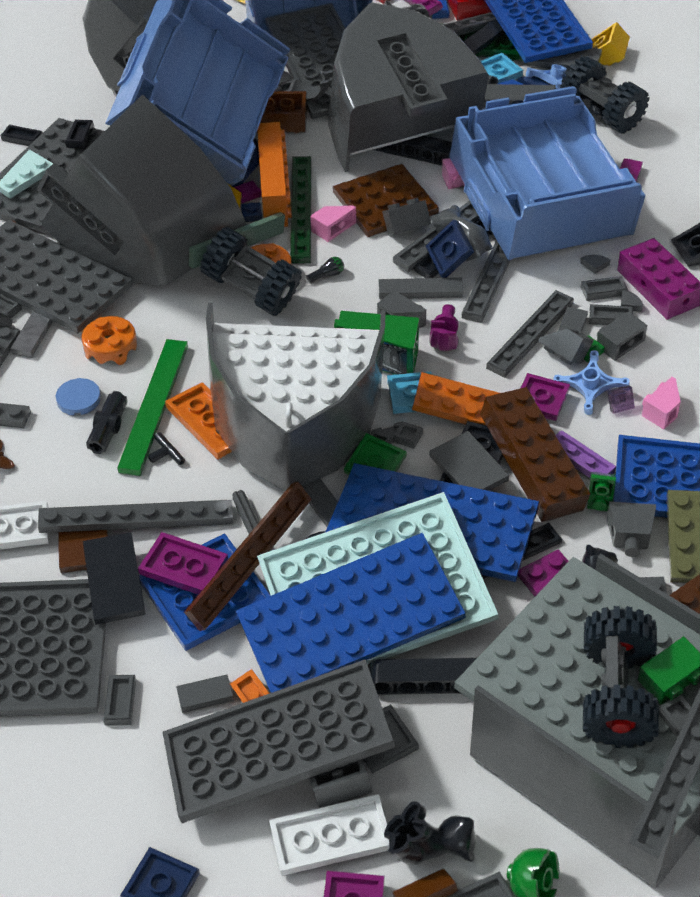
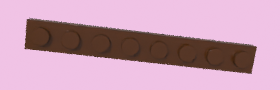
[184,481,312,631]

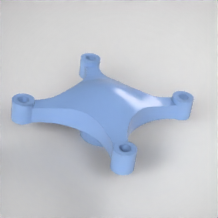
[525,64,566,89]
[553,350,630,415]

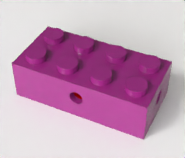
[617,238,700,320]

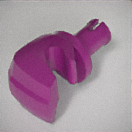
[429,304,459,352]

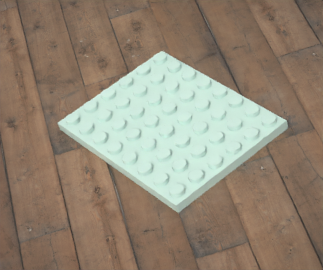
[257,492,499,665]

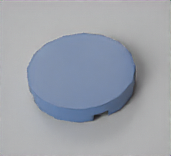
[55,378,101,415]

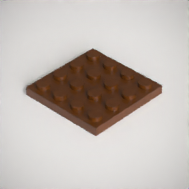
[333,164,439,237]

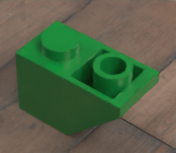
[587,472,616,511]

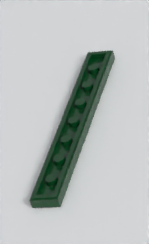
[290,156,311,264]

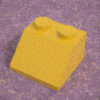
[591,22,630,66]

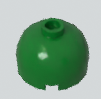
[507,848,560,897]

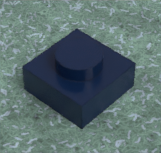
[241,202,262,222]

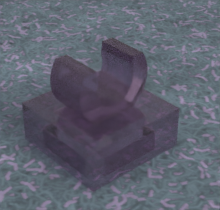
[607,385,635,413]

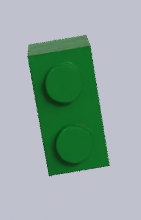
[637,636,700,705]

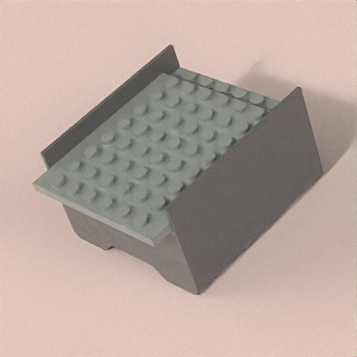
[454,554,700,888]

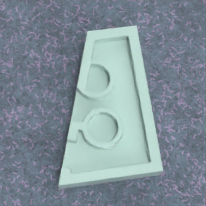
[0,150,53,199]

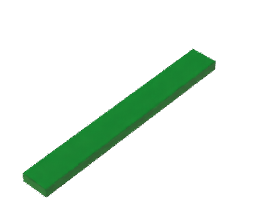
[117,339,188,476]

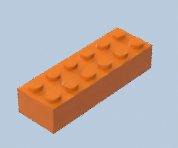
[257,122,292,227]

